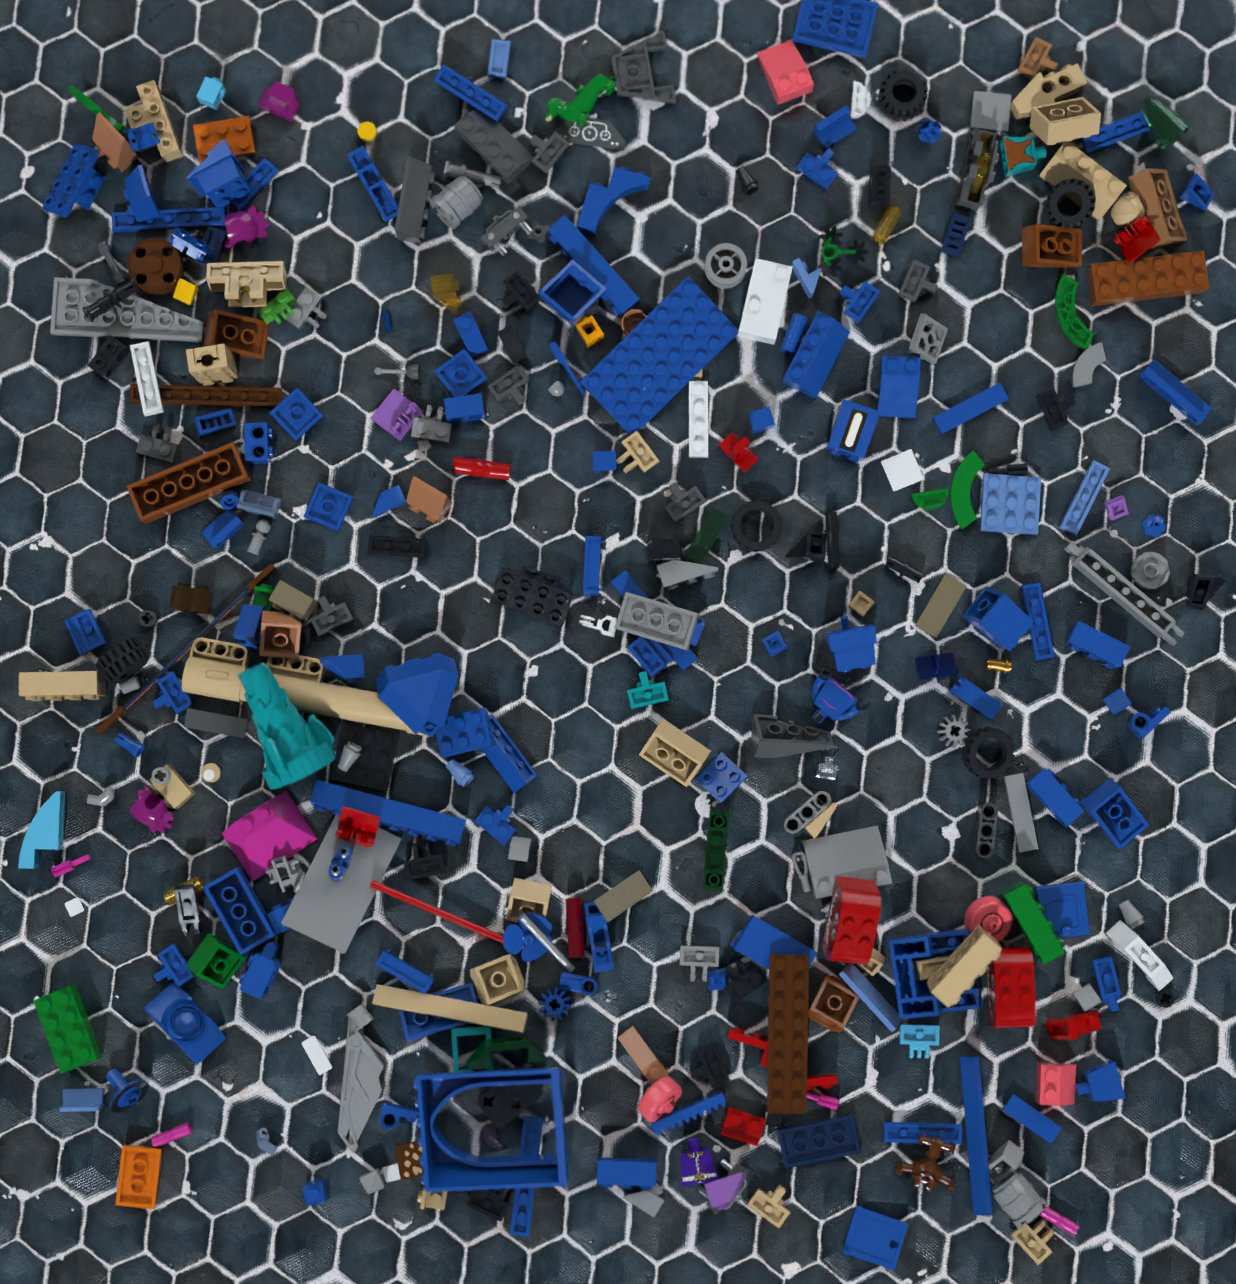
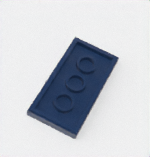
[777,1113,861,1169]

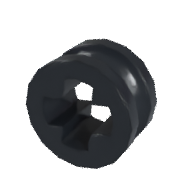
[1155,989,1175,1008]

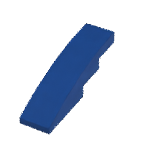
[347,146,398,222]

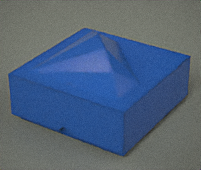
[762,630,788,657]

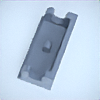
[236,489,282,519]

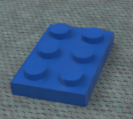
[436,707,495,758]

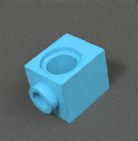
[196,77,226,110]

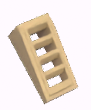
[804,802,837,839]

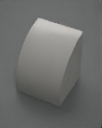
[508,836,531,862]

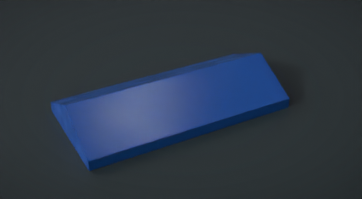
[399,982,479,1042]

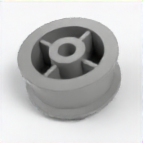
[705,243,747,289]

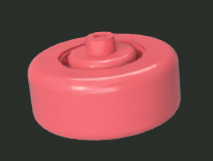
[964,896,1013,942]
[638,1076,682,1123]

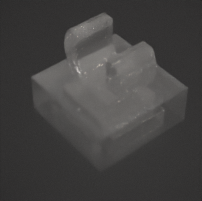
[816,756,838,780]

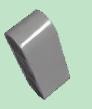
[783,791,831,834]

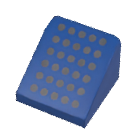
[1102,688,1132,715]

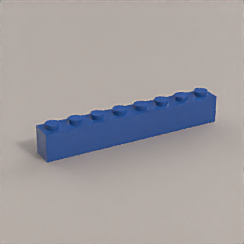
[310,780,466,847]

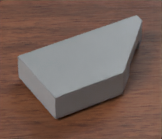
[623,1189,664,1217]

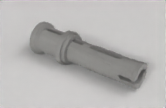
[443,161,502,189]

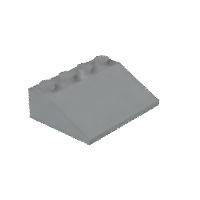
[802,826,892,899]

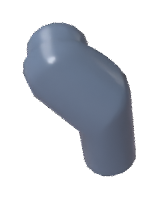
[256,1128,278,1156]

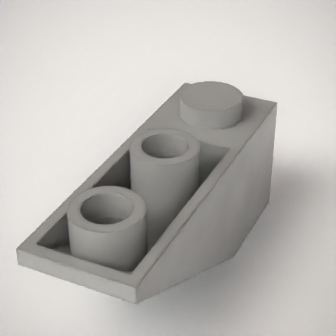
[656,560,718,591]

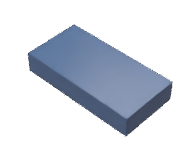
[487,39,511,79]

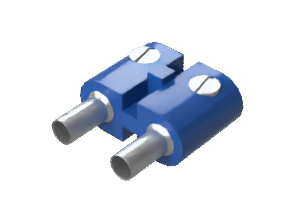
[328,846,353,882]

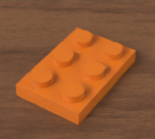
[193,116,256,164]
[115,1145,163,1209]

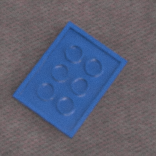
[792,0,878,58]

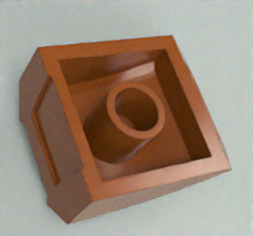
[808,975,859,1033]

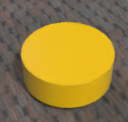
[358,122,377,142]

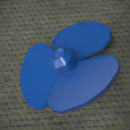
[503,913,552,962]

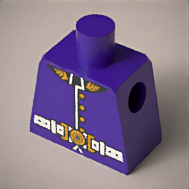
[681,1137,719,1186]

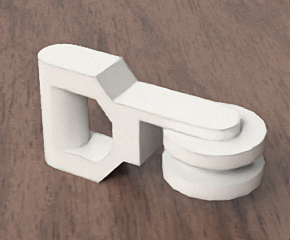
[579,615,618,637]

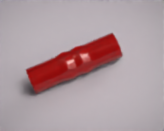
[452,457,511,480]

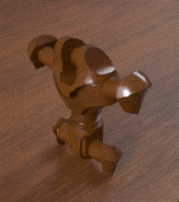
[894,1133,956,1192]

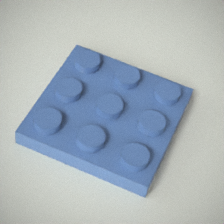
[980,473,1041,535]

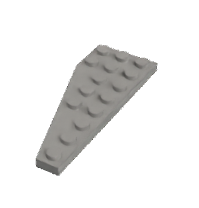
[50,277,204,342]

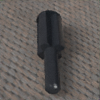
[988,463,1028,475]

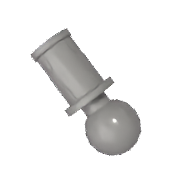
[247,519,271,555]

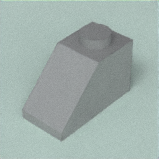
[988,1140,1025,1185]

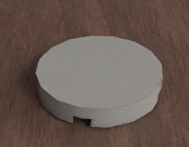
[1130,552,1170,590]

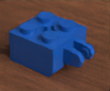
[239,941,281,999]

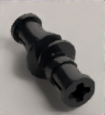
[82,278,140,322]

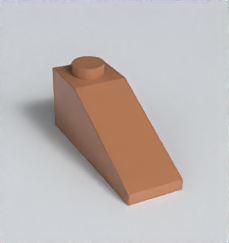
[617,1026,669,1085]

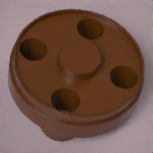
[127,238,184,295]

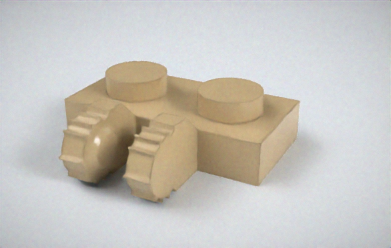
[616,431,659,473]
[1010,1219,1055,1265]

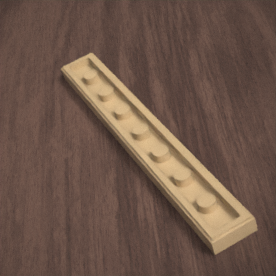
[372,984,528,1034]

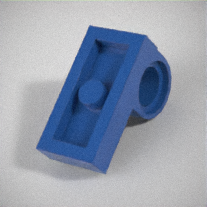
[1127,706,1171,739]
[380,1102,419,1130]

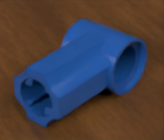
[559,972,599,995]

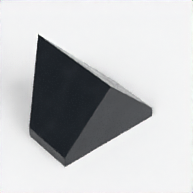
[785,531,826,563]
[1186,574,1226,608]

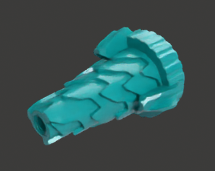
[238,663,336,790]

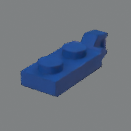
[1091,956,1121,1012]

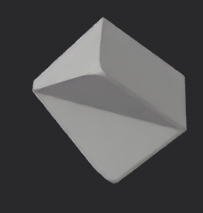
[359,1168,386,1194]

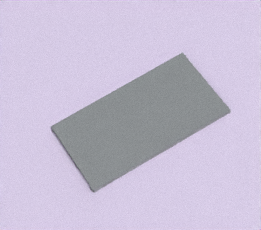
[281,815,402,954]

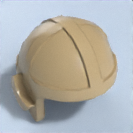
[1110,193,1145,229]

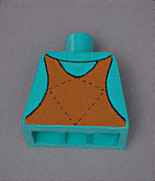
[1000,137,1046,177]

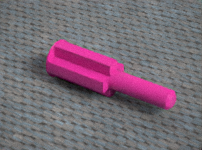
[51,854,91,878]
[807,1092,840,1110]

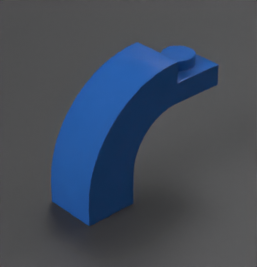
[584,902,614,972]

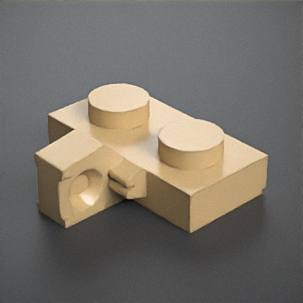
[747,1184,790,1228]

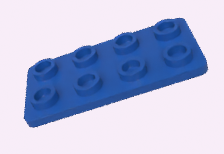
[42,143,105,218]

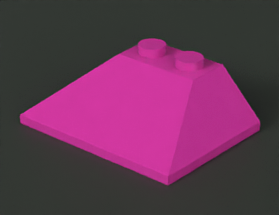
[222,791,318,882]

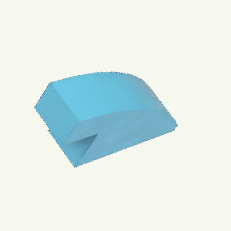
[18,791,65,869]

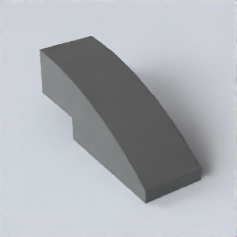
[184,708,248,738]

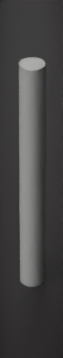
[519,914,575,973]

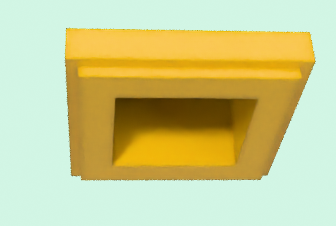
[173,278,199,306]

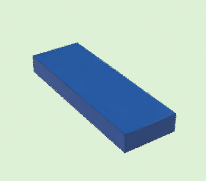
[230,158,279,211]
[1002,1093,1062,1144]

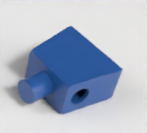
[1075,1060,1125,1102]

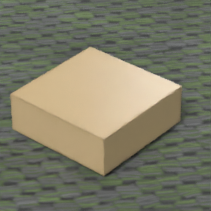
[848,590,874,618]

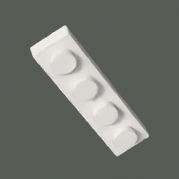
[130,341,164,416]
[689,381,708,458]

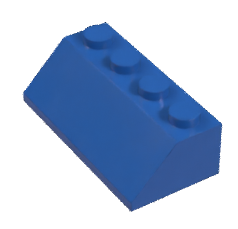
[782,311,850,399]

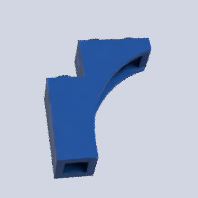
[577,167,651,236]

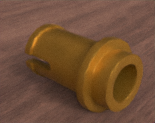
[986,657,1012,674]

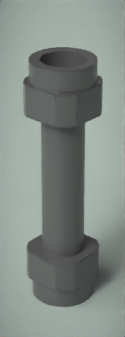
[97,241,127,287]

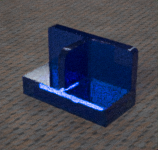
[915,652,959,681]

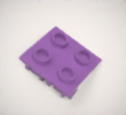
[371,389,424,441]

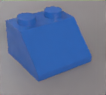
[123,164,159,222]

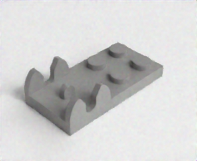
[615,592,700,651]

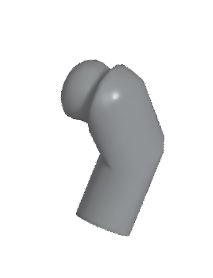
[87,787,115,806]

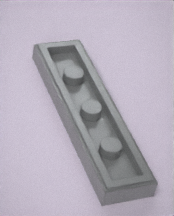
[1003,773,1038,853]

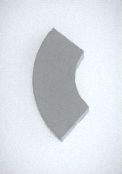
[1071,342,1106,388]

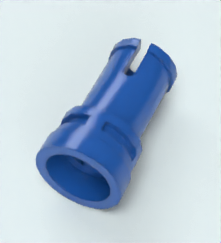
[114,732,145,758]

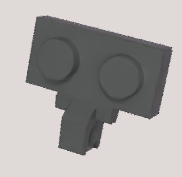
[530,132,570,174]
[898,260,938,303]
[487,365,529,406]
[664,482,706,523]
[310,596,354,636]

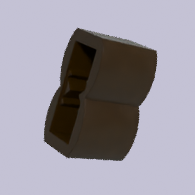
[170,583,213,615]

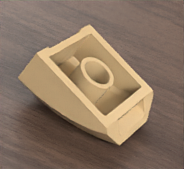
[470,954,524,1005]

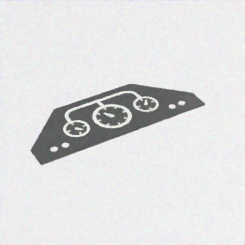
[553,118,626,150]

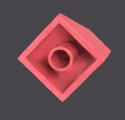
[1035,1062,1076,1106]

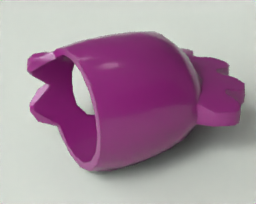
[224,205,269,248]
[129,784,175,833]

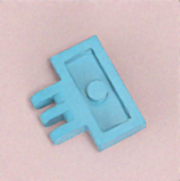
[899,1024,940,1059]

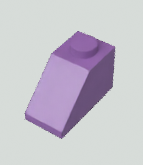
[704,1172,746,1211]

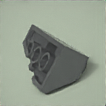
[751,714,834,758]

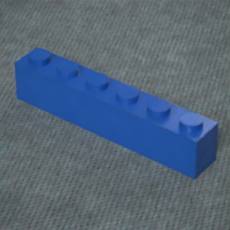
[548,215,640,318]

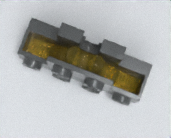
[955,128,999,211]

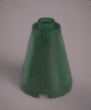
[1140,96,1191,150]

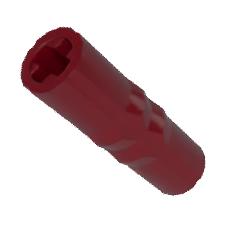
[565,898,585,958]

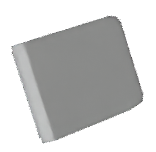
[1072,984,1101,1011]

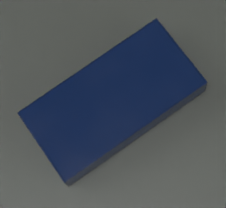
[198,226,227,265]

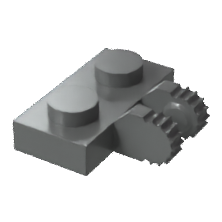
[136,423,179,464]

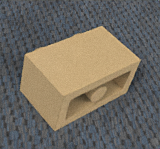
[149,764,196,809]

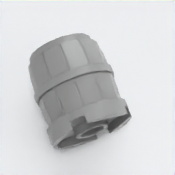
[429,176,483,230]
[992,1171,1048,1228]

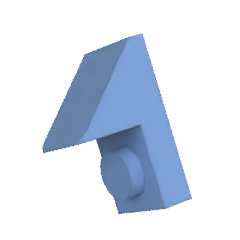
[791,258,822,298]

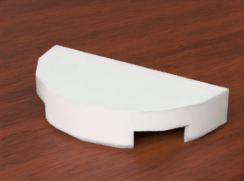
[850,81,871,119]

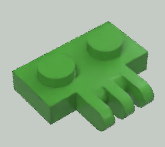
[257,289,298,324]

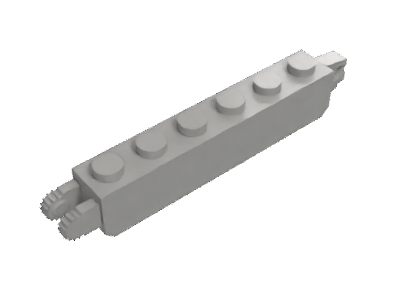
[1064,542,1184,646]

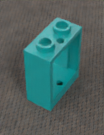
[451,1025,494,1072]

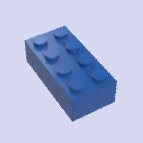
[203,867,276,955]

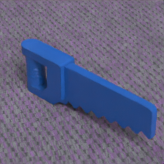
[549,342,586,396]

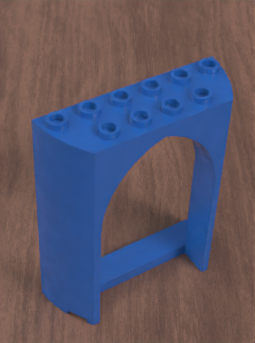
[414,1067,570,1192]

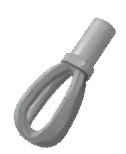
[792,851,811,892]

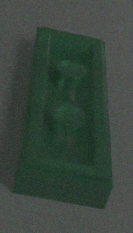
[684,507,729,564]

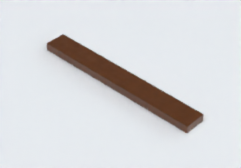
[130,384,283,407]

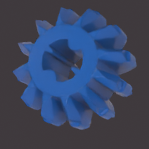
[538,987,571,1021]

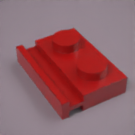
[720,1106,766,1147]

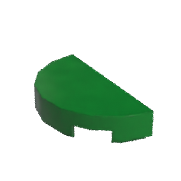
[911,488,949,510]

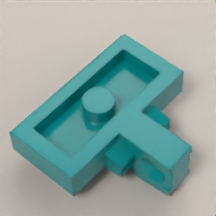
[627,671,669,709]

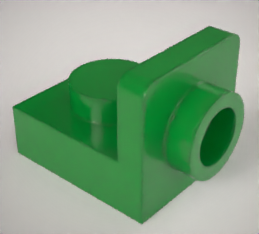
[252,583,274,611]

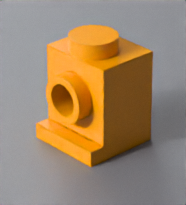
[576,315,604,348]

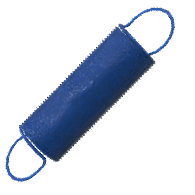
[382,305,392,336]

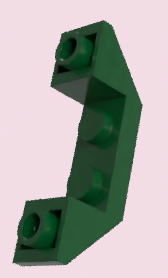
[703,811,729,890]
[466,1035,547,1071]

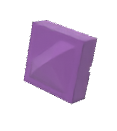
[1104,495,1129,521]

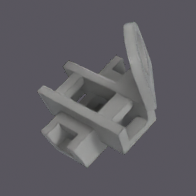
[265,855,305,893]

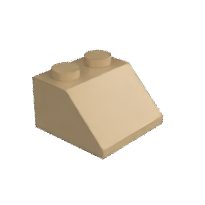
[506,878,552,923]

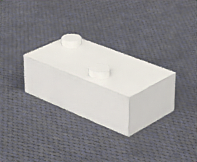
[738,258,792,345]

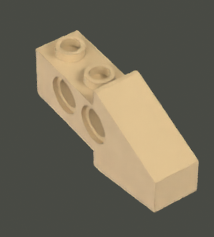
[1010,63,1087,120]

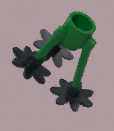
[818,226,869,277]

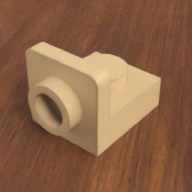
[418,1187,448,1210]

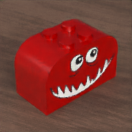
[822,876,881,965]
[986,946,1036,1028]

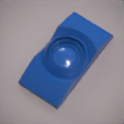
[144,982,226,1066]

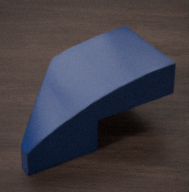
[371,485,406,518]

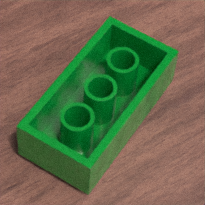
[1000,882,1065,965]
[33,984,103,1074]

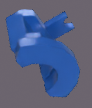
[123,122,161,152]

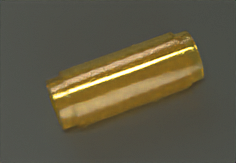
[872,205,902,244]
[163,876,204,905]

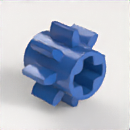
[918,119,942,143]

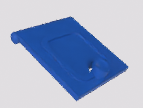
[1035,881,1090,938]
[842,1205,909,1271]

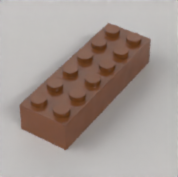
[1086,251,1209,306]
[126,442,251,524]

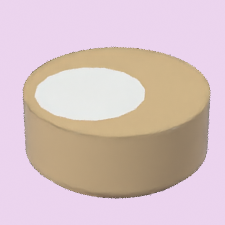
[201,763,222,782]

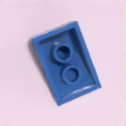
[877,356,921,419]
[1081,778,1149,850]

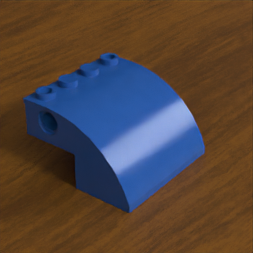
[889,928,983,1019]

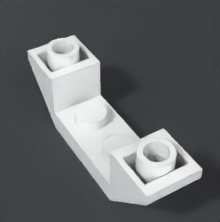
[1106,920,1173,991]

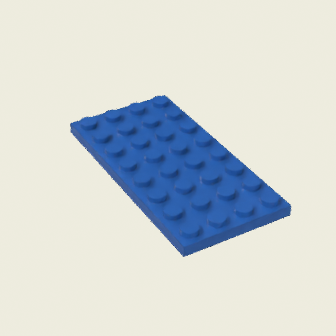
[579,276,739,436]

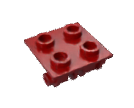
[1113,215,1161,263]
[335,806,380,848]

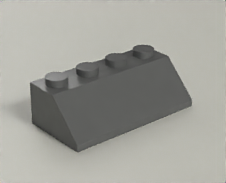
[454,108,534,185]
[395,156,436,244]

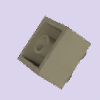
[268,580,319,623]

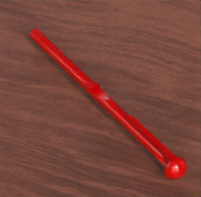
[370,880,504,948]

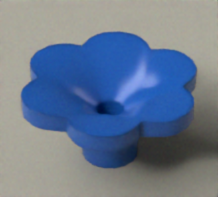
[1142,514,1166,538]

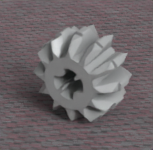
[937,715,971,748]

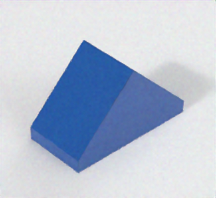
[1179,174,1214,210]

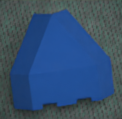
[375,652,458,737]

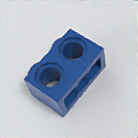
[244,422,274,464]

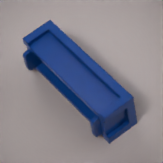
[583,536,605,596]
[375,949,435,994]

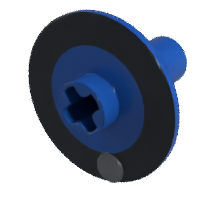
[106,1069,148,1113]

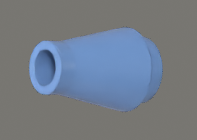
[446,759,474,787]

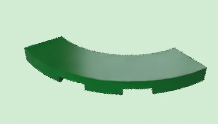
[67,85,127,140]
[1055,274,1095,351]
[950,450,985,530]

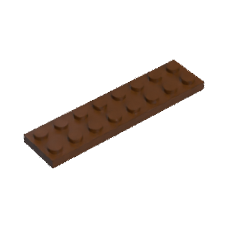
[766,954,809,1114]

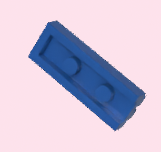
[949,675,1003,721]

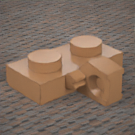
[1017,37,1058,79]

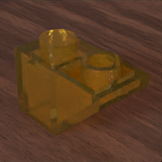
[430,273,462,315]

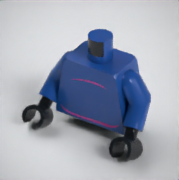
[811,665,870,724]

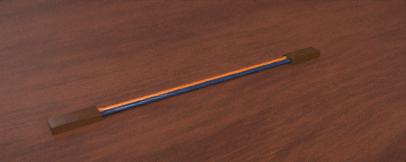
[96,563,276,735]

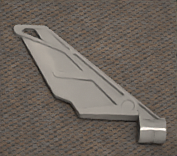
[337,1003,384,1152]

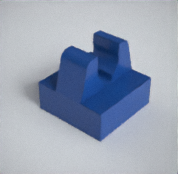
[707,969,728,990]

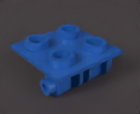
[695,752,748,804]

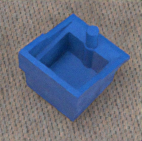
[187,139,251,208]
[538,259,607,327]
[822,616,877,672]

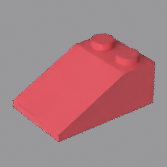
[757,40,814,105]

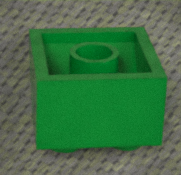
[186,933,246,989]

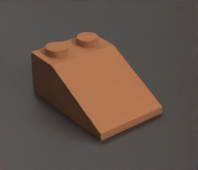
[92,112,138,172]
[406,476,452,524]

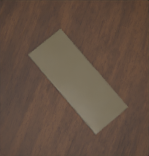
[915,574,967,638]
[594,870,653,923]

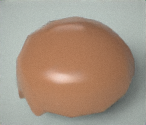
[621,309,646,336]

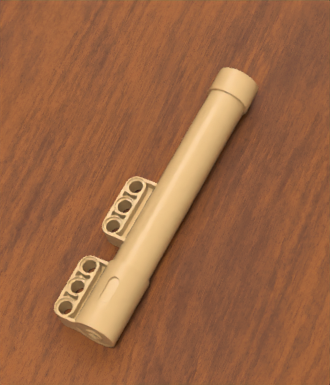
[182,638,429,737]

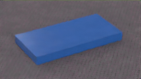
[733,915,818,969]

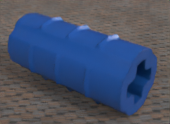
[780,313,808,355]

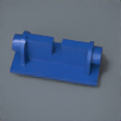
[168,227,209,261]

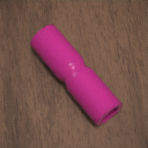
[151,1122,192,1148]
[1039,1205,1079,1235]

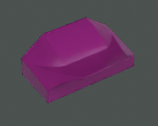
[257,81,300,122]

